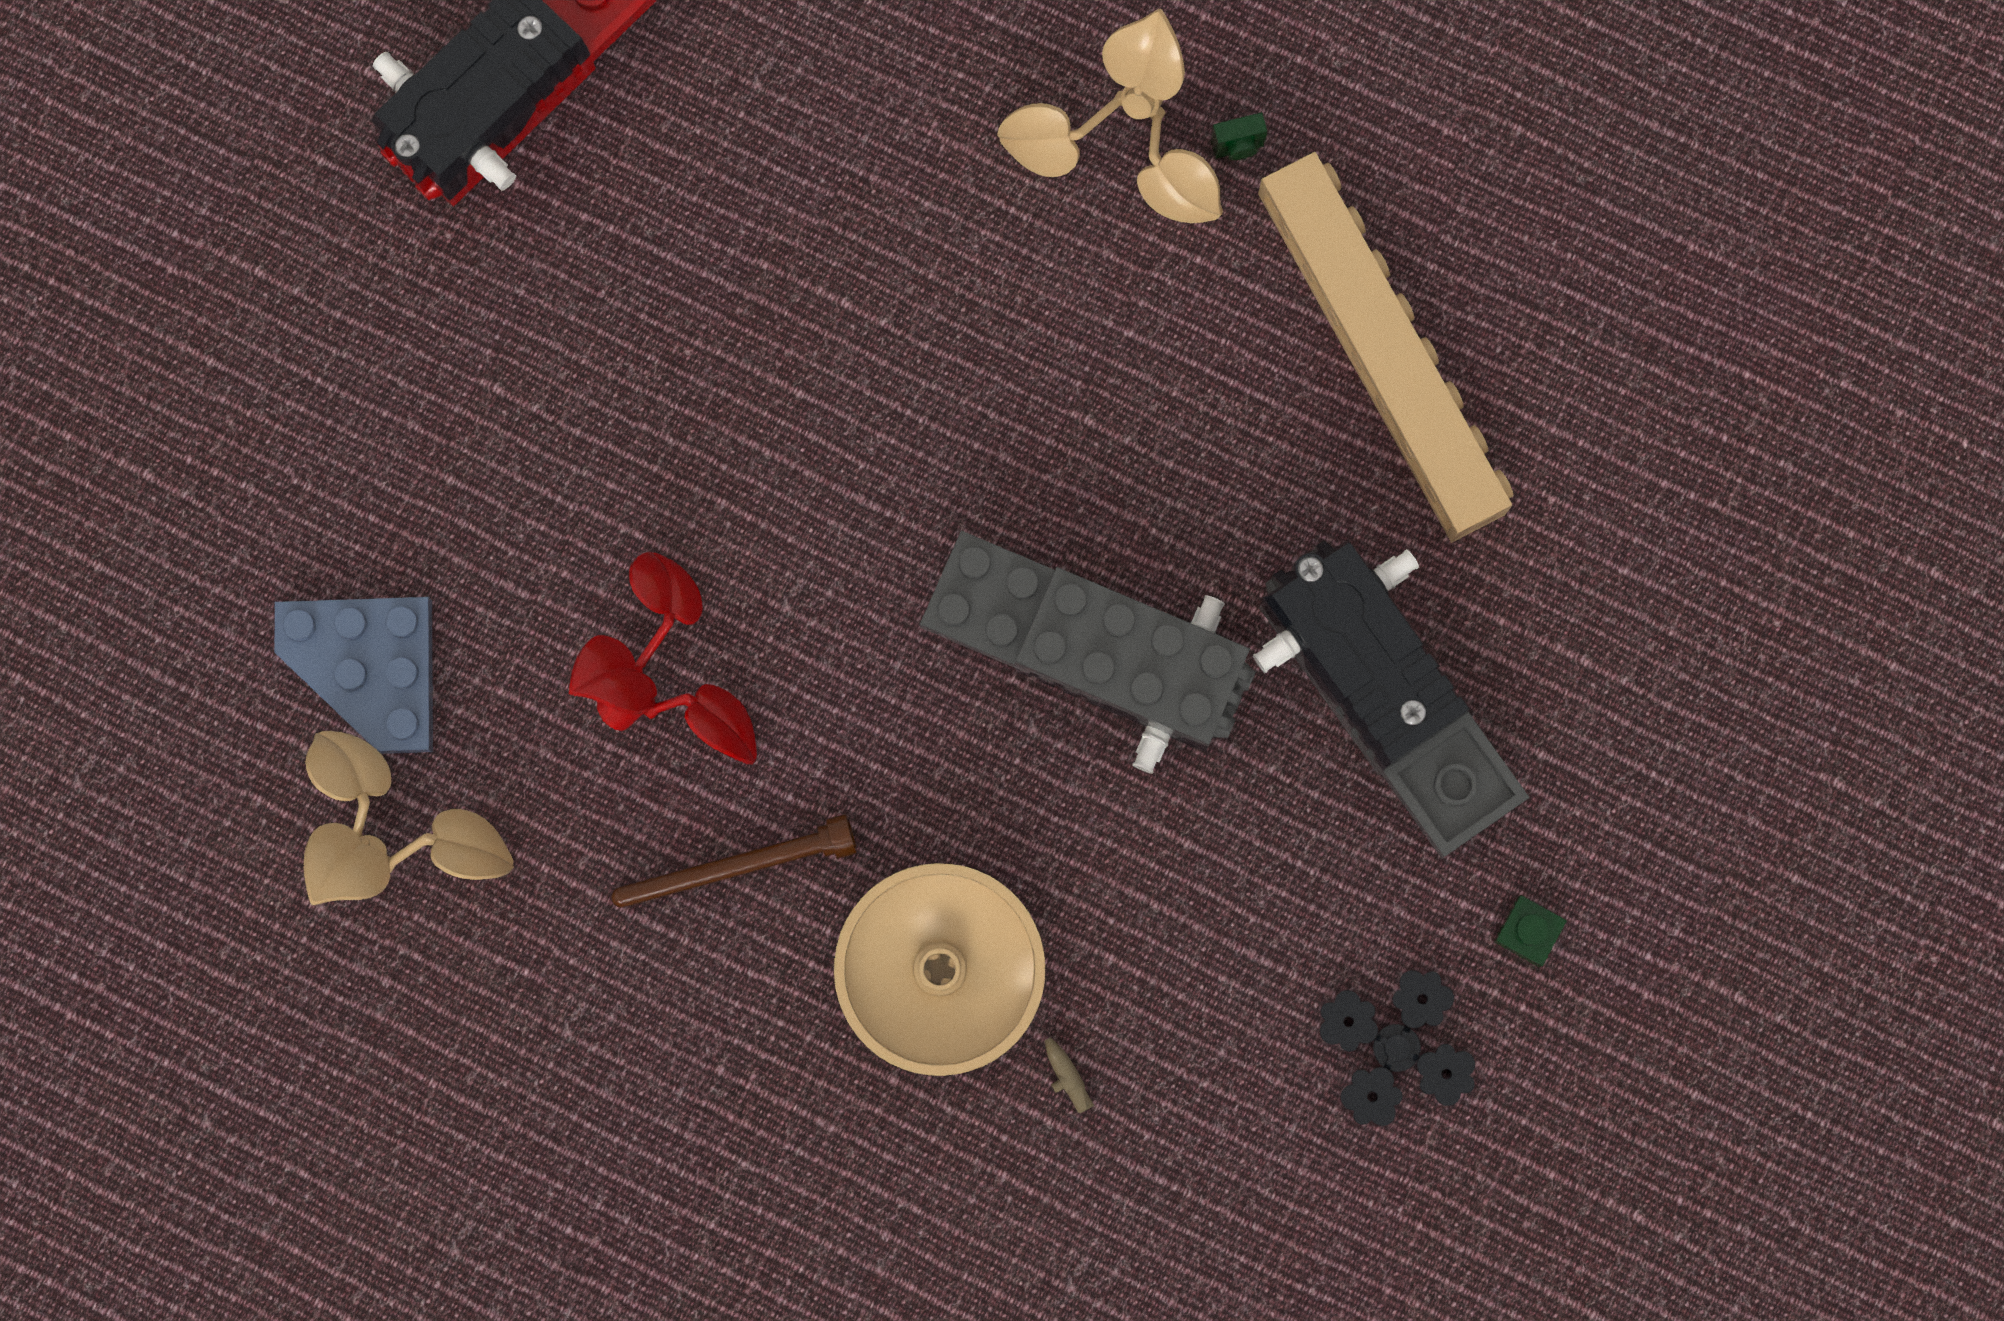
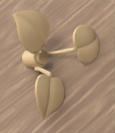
[997,9,1223,223]
[304,731,514,905]

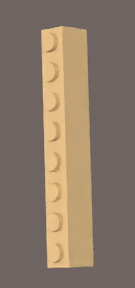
[1258,152,1513,543]

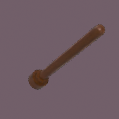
[611,814,857,908]

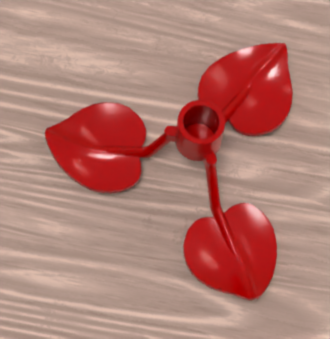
[569,551,757,765]

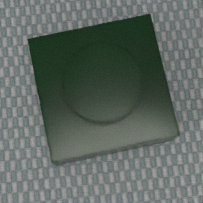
[1210,112,1267,160]
[1494,895,1567,968]

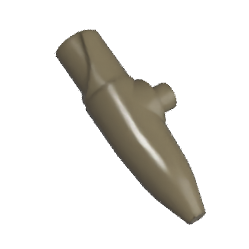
[1044,1037,1095,1114]

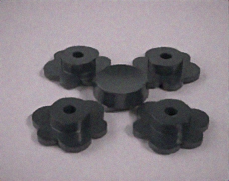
[1320,970,1475,1126]

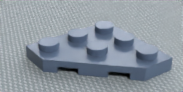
[274,597,433,754]

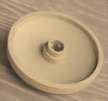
[834,863,1045,1076]

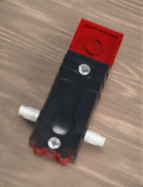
[371,0,657,207]

